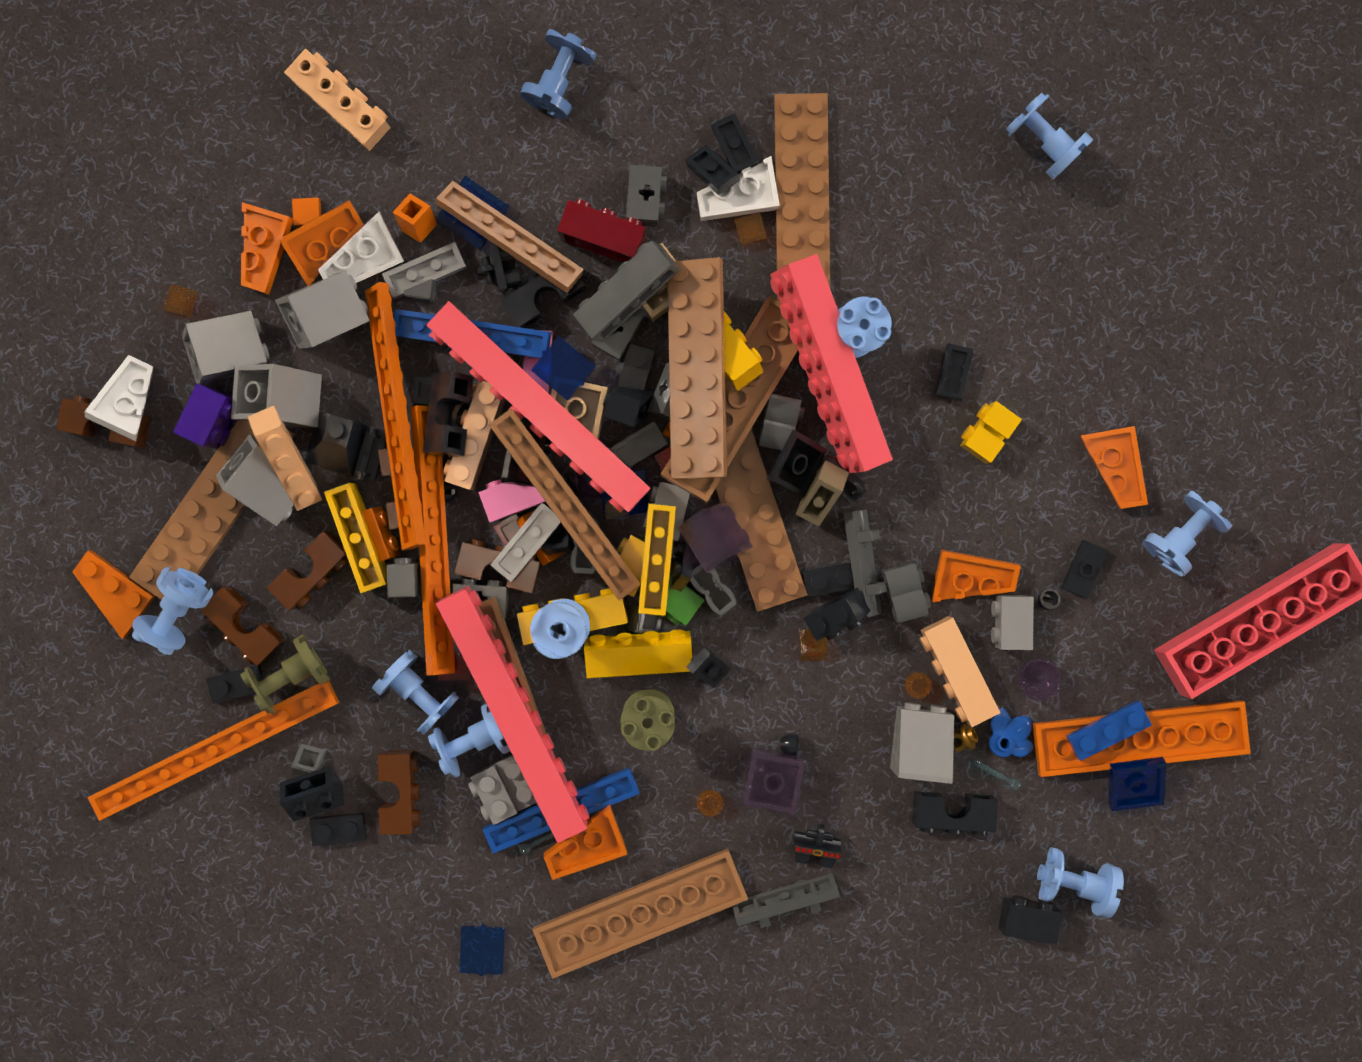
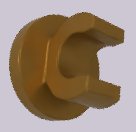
[954,723,978,752]

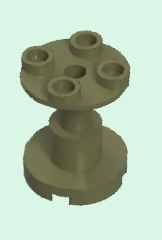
[240,634,331,714]
[620,688,675,751]

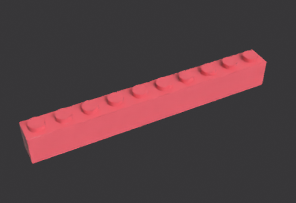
[427,301,651,512]
[436,586,590,843]

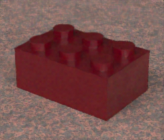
[557,199,646,263]

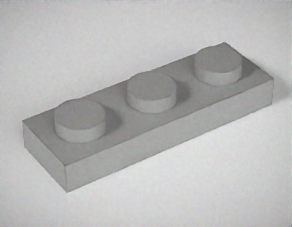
[382,242,467,300]
[491,503,561,582]

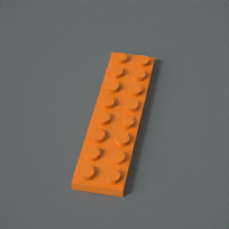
[1033,700,1251,777]

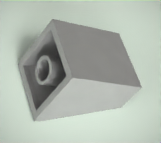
[275,271,370,349]
[182,311,269,385]
[231,364,322,427]
[216,434,293,526]
[890,702,954,784]

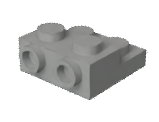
[469,755,537,825]

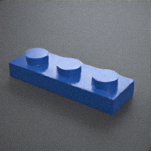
[1066,700,1152,761]

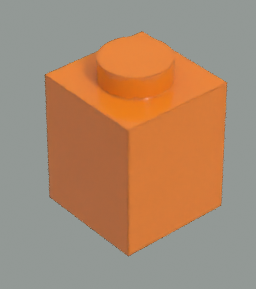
[393,194,437,243]

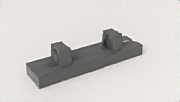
[843,509,888,618]
[733,873,840,928]

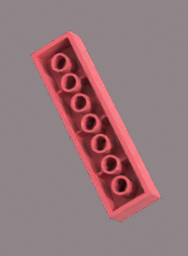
[770,254,893,473]
[1154,543,1362,699]

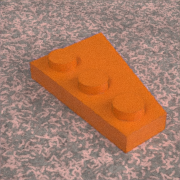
[279,200,364,286]
[241,202,293,295]
[1080,426,1148,509]
[73,550,156,639]
[930,550,1021,602]
[544,805,628,880]

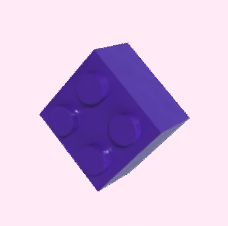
[173,383,238,449]

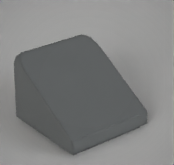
[403,279,437,303]
[628,604,663,634]
[291,743,326,776]

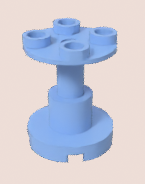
[1006,93,1093,180]
[837,297,892,358]
[1142,491,1232,577]
[132,567,213,655]
[530,599,590,659]
[372,650,459,735]
[428,703,510,777]
[1037,847,1124,918]

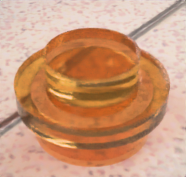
[905,672,932,699]
[697,790,723,817]

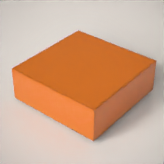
[292,198,322,227]

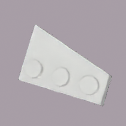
[697,156,780,221]
[319,211,404,283]
[85,355,153,441]

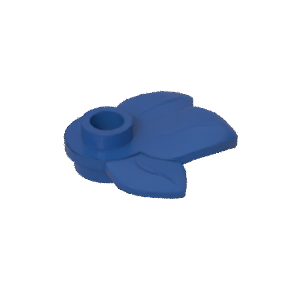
[989,707,1034,757]

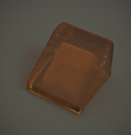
[164,284,197,317]
[799,629,828,661]

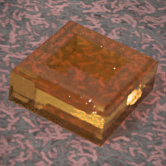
[734,212,767,247]

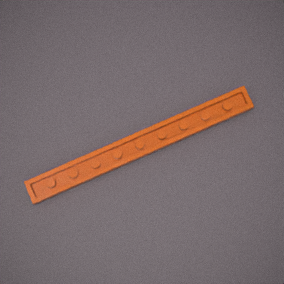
[365,282,426,550]
[411,405,455,675]
[87,681,340,821]

